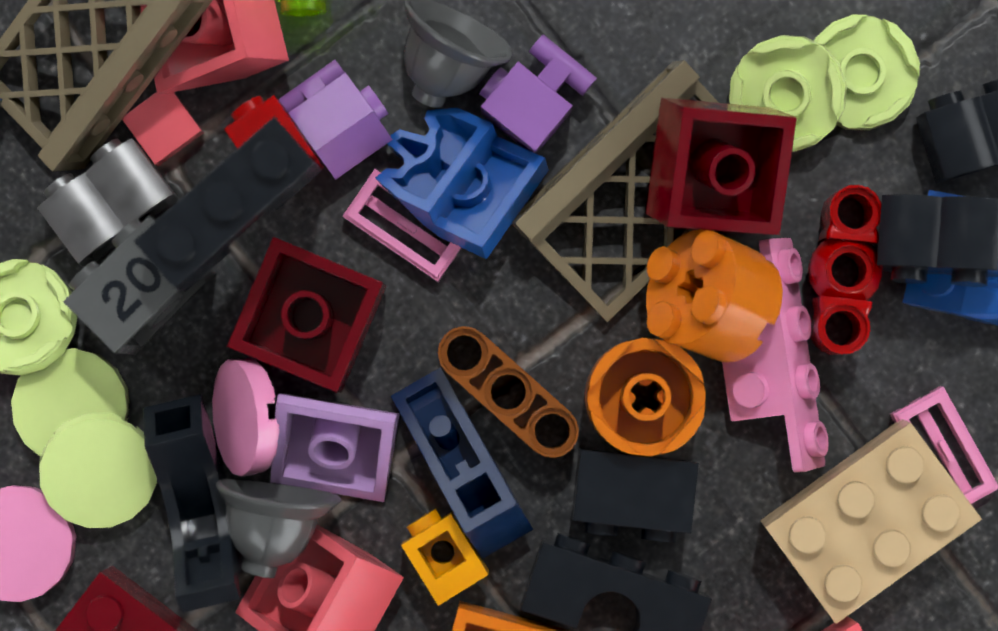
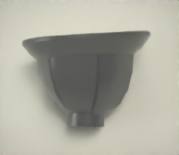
[404,0,513,108]
[215,479,341,578]

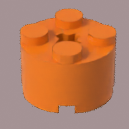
[646,229,783,363]
[584,338,706,457]

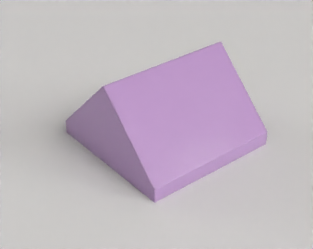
[270,394,400,502]

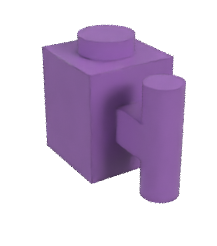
[479,34,597,154]
[279,60,392,180]

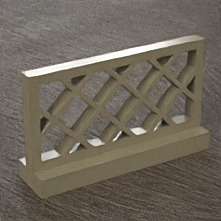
[0,0,213,172]
[511,60,719,322]

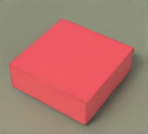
[122,92,204,166]

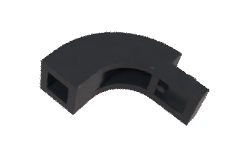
[143,394,243,613]

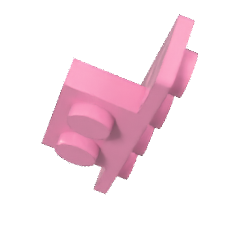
[722,238,829,473]

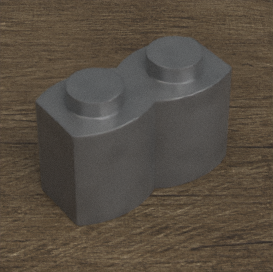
[37,138,179,267]

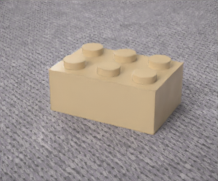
[760,419,982,624]

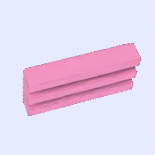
[342,169,461,282]
[890,386,998,504]

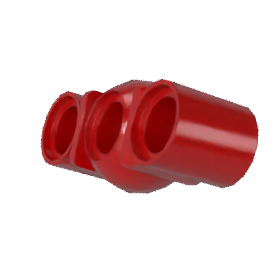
[808,185,882,355]

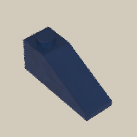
[391,367,534,559]

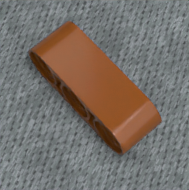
[438,326,579,458]

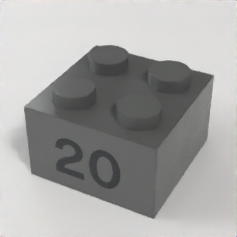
[63,216,216,355]

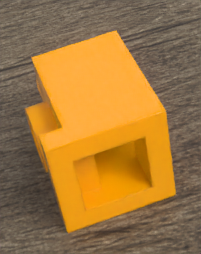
[401,509,489,606]

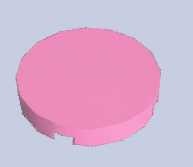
[212,358,279,477]
[0,485,77,602]

